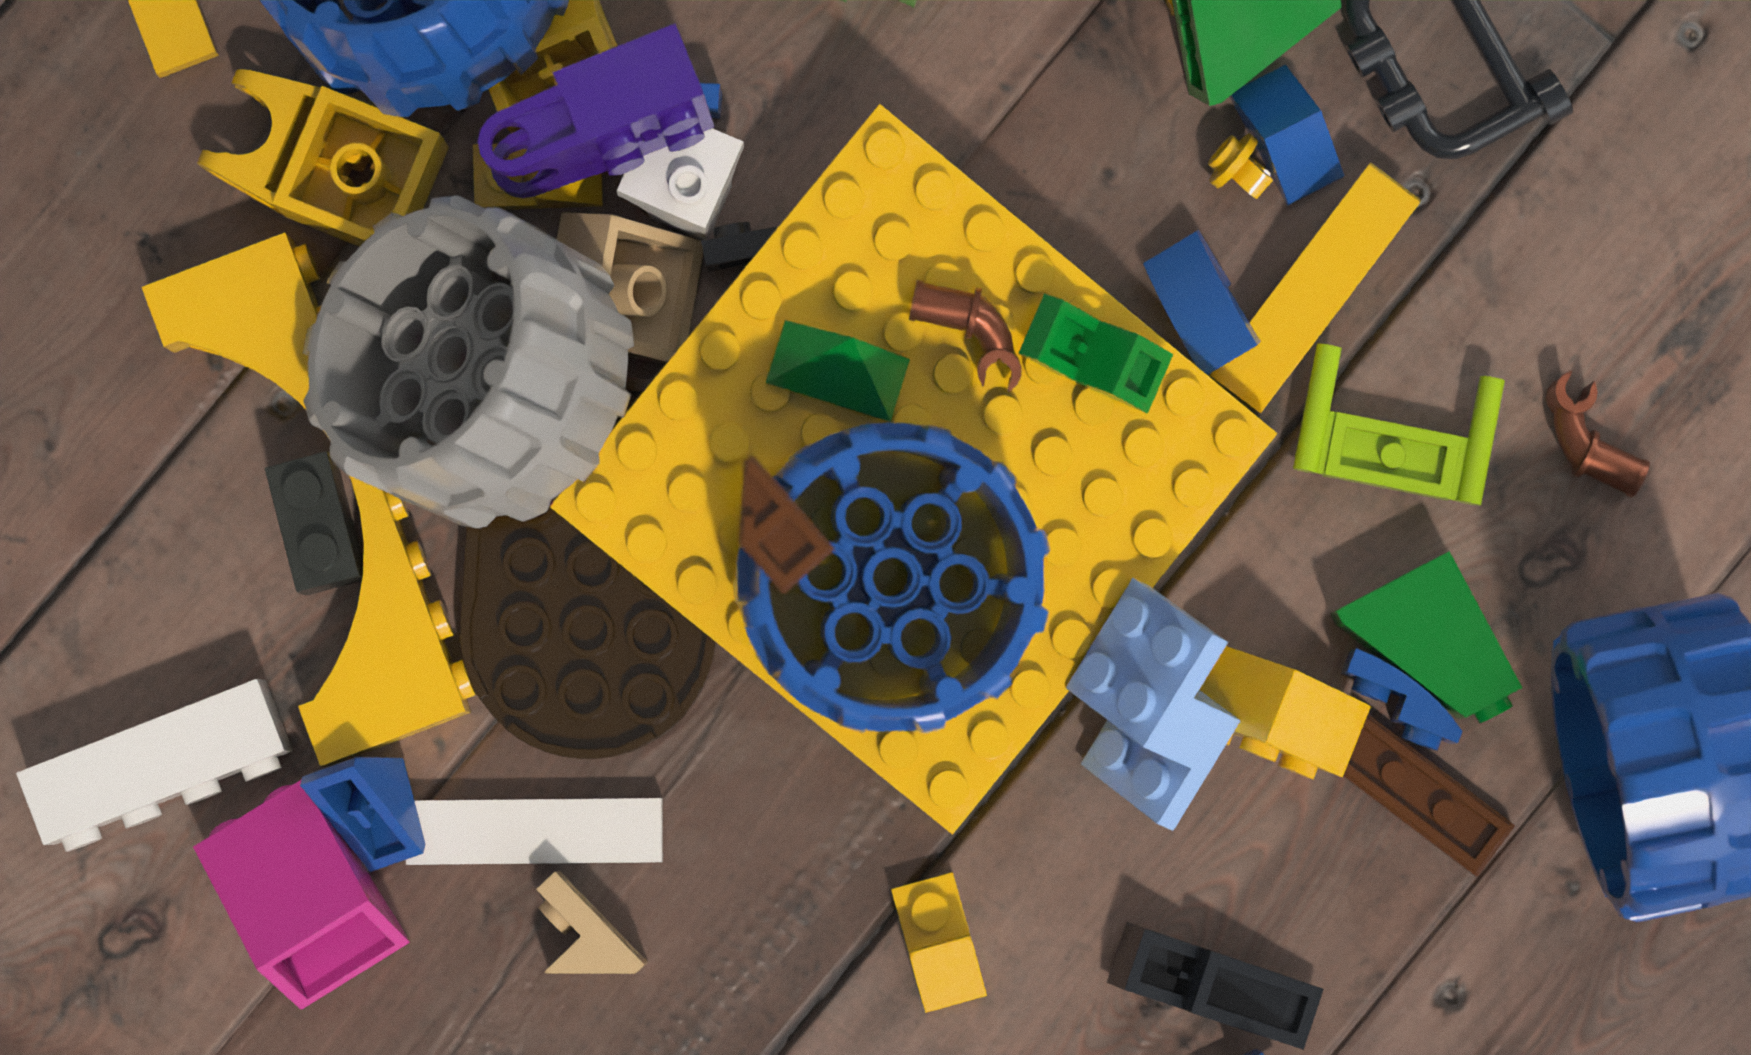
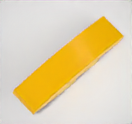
[1210,162,1422,413]

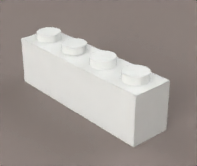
[16,679,293,852]

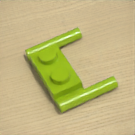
[1293,343,1505,506]

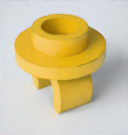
[1208,133,1273,199]

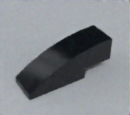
[1106,922,1324,1050]

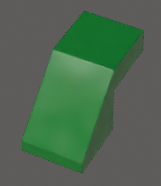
[1018,293,1174,414]

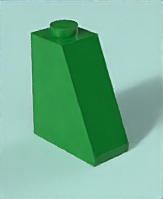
[1172,0,1342,106]
[1330,551,1523,724]

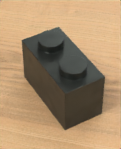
[264,451,363,596]

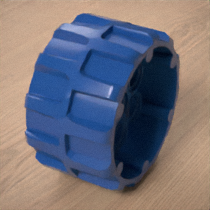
[259,0,569,117]
[733,423,1051,733]
[1551,593,1751,922]

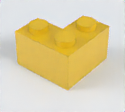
[1199,646,1371,780]

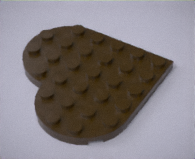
[460,378,716,759]

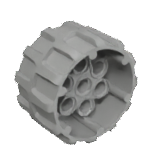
[303,195,635,528]

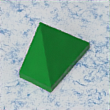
[765,320,910,422]

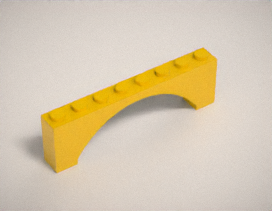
[141,233,476,767]

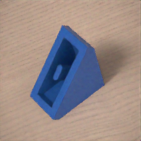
[1230,64,1344,206]
[300,757,426,872]

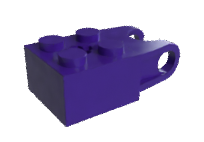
[478,23,714,198]

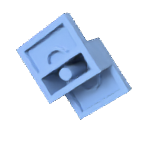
[1066,578,1241,831]

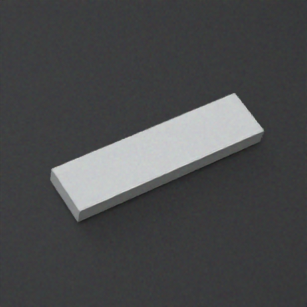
[406,798,663,865]

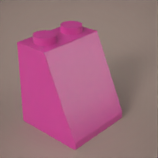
[193,779,410,1010]

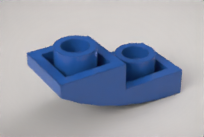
[1143,230,1261,375]
[1340,648,1463,751]

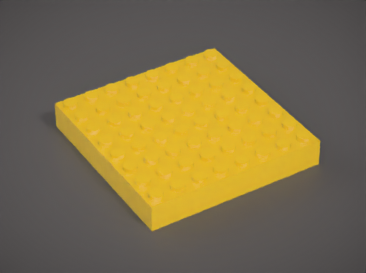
[550,104,1278,835]

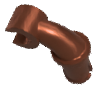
[909,280,1021,392]
[1546,370,1650,498]

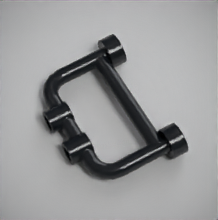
[1344,0,1573,160]

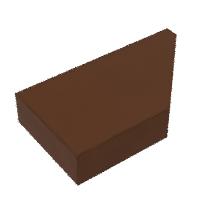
[739,454,835,594]

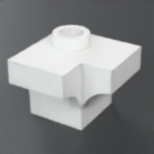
[617,128,744,241]

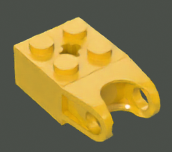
[197,69,449,247]

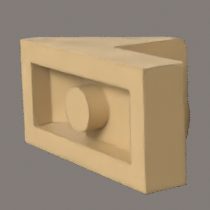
[536,870,648,974]

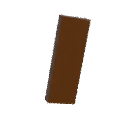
[1343,714,1515,877]

